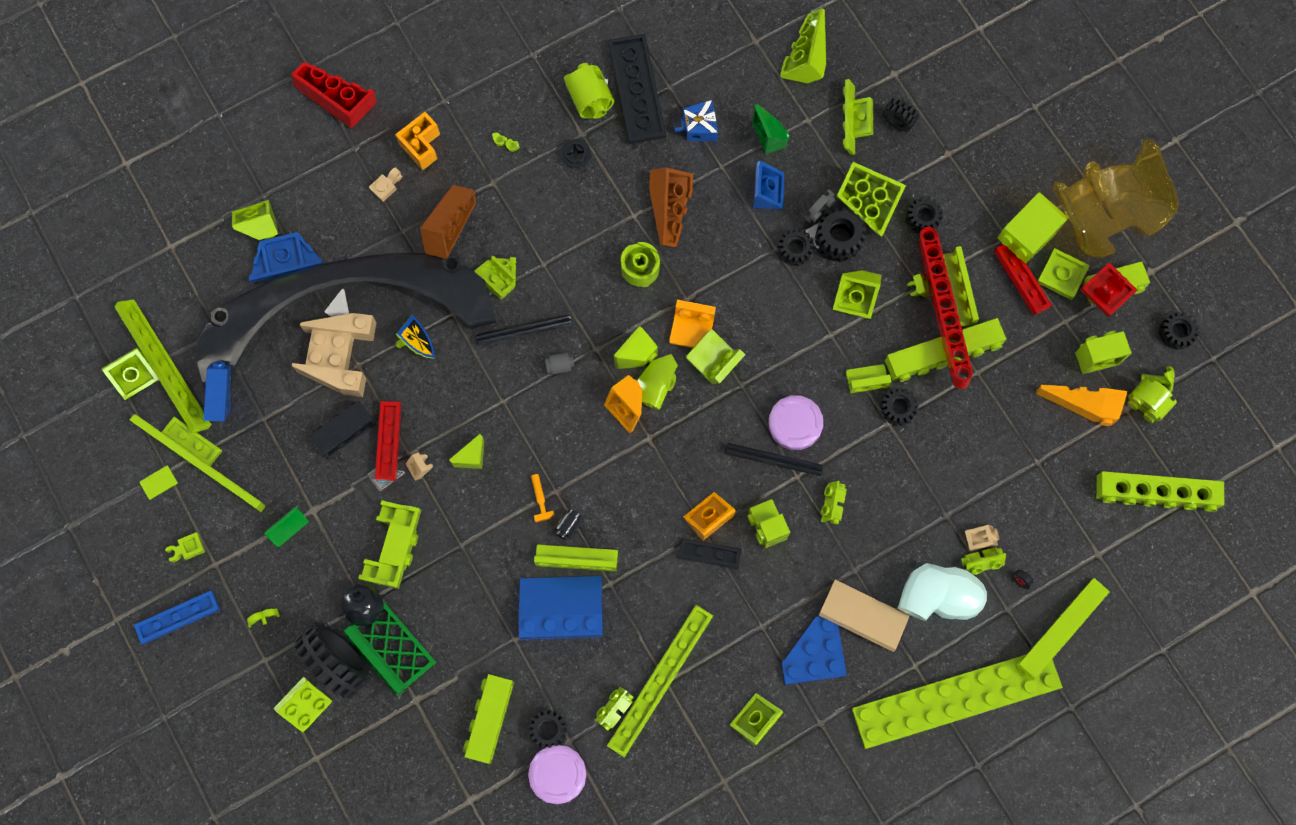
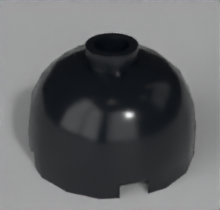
[341,584,384,626]

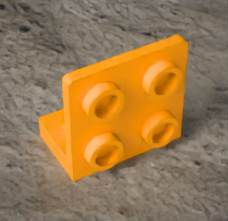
[669,300,716,348]

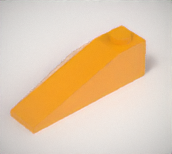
[1036,385,1127,426]

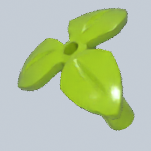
[1141,366,1175,392]

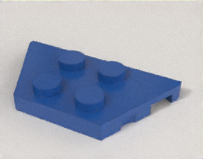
[249,232,324,283]

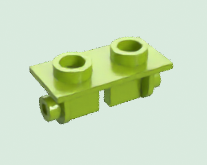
[821,481,847,524]
[961,547,1006,575]
[595,687,634,731]

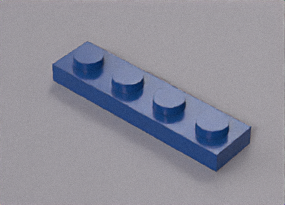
[134,591,220,645]

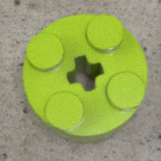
[621,242,660,287]
[1127,377,1177,423]

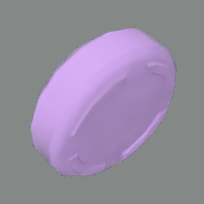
[768,396,823,450]
[528,745,587,804]

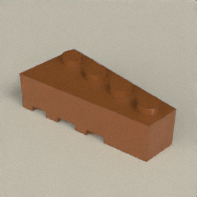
[420,185,476,259]

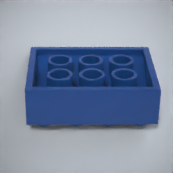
[519,576,603,640]

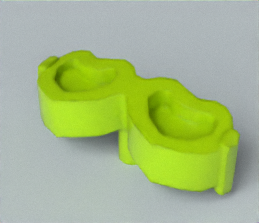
[492,133,520,152]
[247,608,280,628]

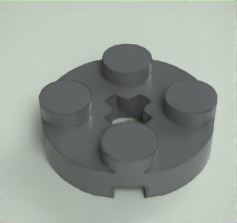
[803,189,835,223]

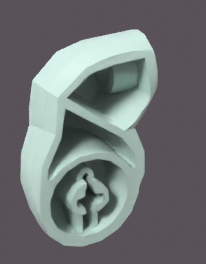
[898,563,987,621]

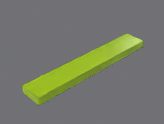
[1017,578,1110,680]

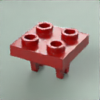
[1080,263,1137,317]

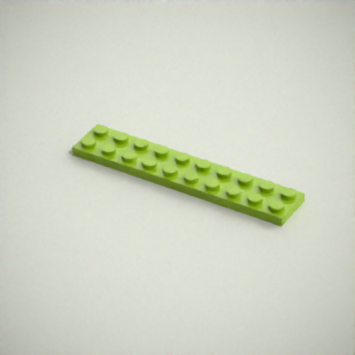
[852,655,1063,749]

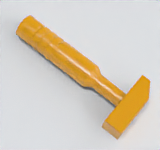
[531,474,555,523]

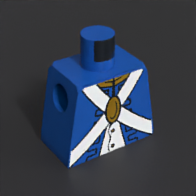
[673,100,718,141]

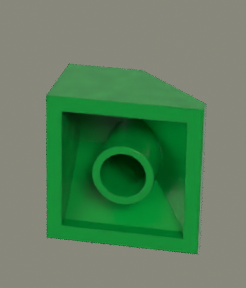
[752,104,789,154]

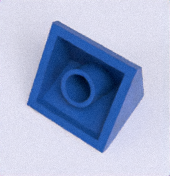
[753,160,785,209]

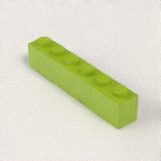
[885,318,1006,382]

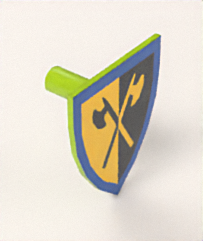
[396,315,435,359]

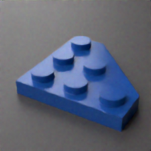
[781,616,847,685]

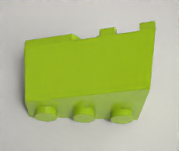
[837,162,906,238]

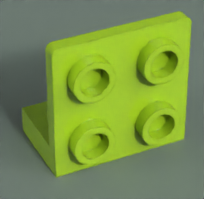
[686,329,745,384]

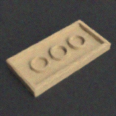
[819,580,909,652]

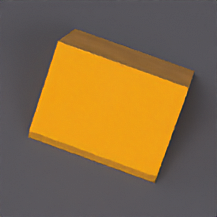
[683,492,735,541]

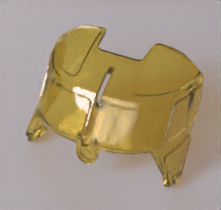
[1053,138,1179,258]

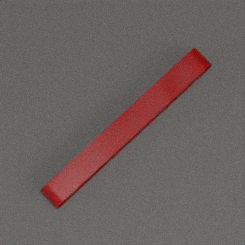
[918,227,973,389]

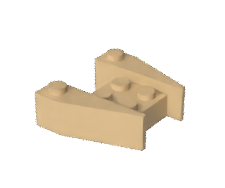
[292,313,376,397]

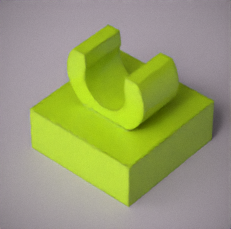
[907,274,930,297]

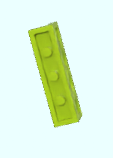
[943,246,979,329]
[534,545,618,572]

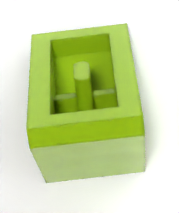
[449,434,485,469]

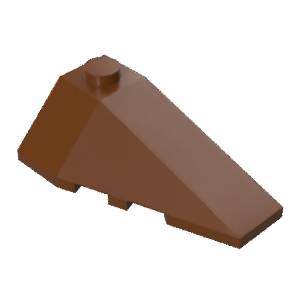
[649,168,693,247]

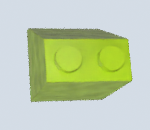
[997,192,1068,263]

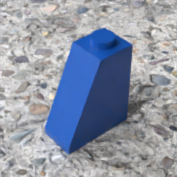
[204,361,231,421]

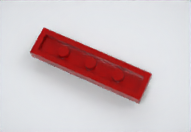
[994,245,1052,316]
[375,401,402,481]

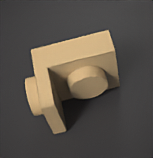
[965,525,999,551]

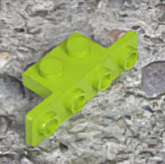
[843,79,873,155]

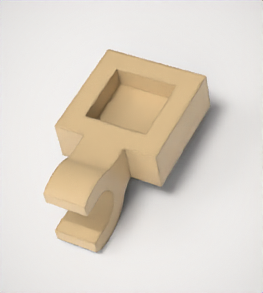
[369,167,403,202]

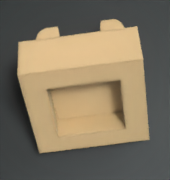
[406,452,433,481]

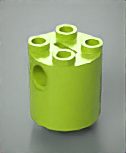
[564,63,614,119]

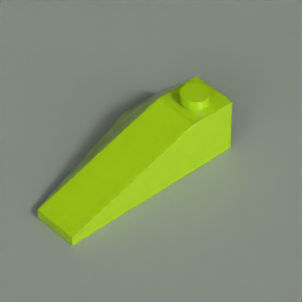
[780,8,826,83]

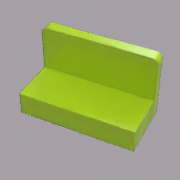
[846,364,892,393]

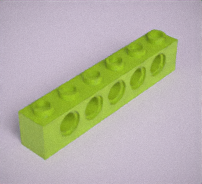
[1096,471,1224,512]

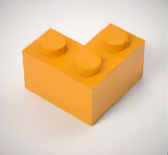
[395,112,440,170]

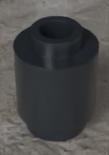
[554,509,583,540]

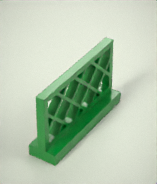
[344,601,436,697]

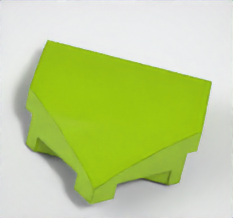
[474,256,516,300]

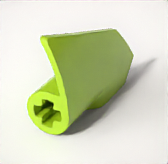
[637,354,678,410]

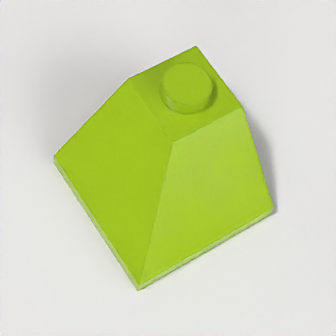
[232,200,278,240]
[833,270,882,319]
[614,326,658,369]

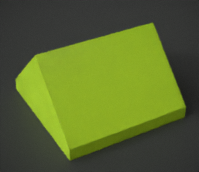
[102,348,159,400]
[730,693,783,746]

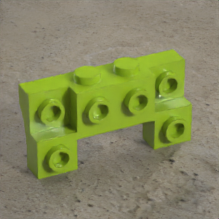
[359,500,421,589]

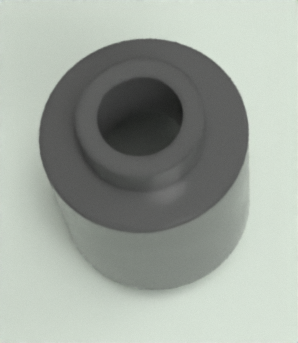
[545,352,575,375]

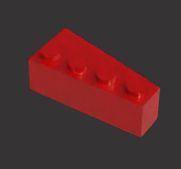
[291,62,376,129]

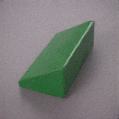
[264,507,309,547]

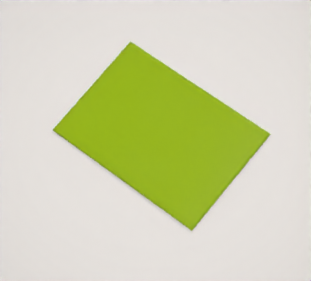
[140,465,178,500]

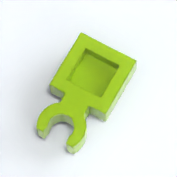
[165,532,205,562]

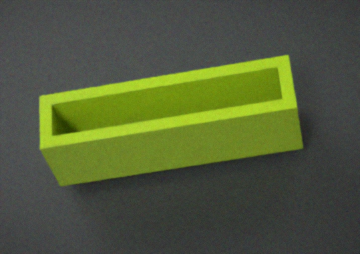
[463,674,514,764]

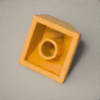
[604,375,642,434]

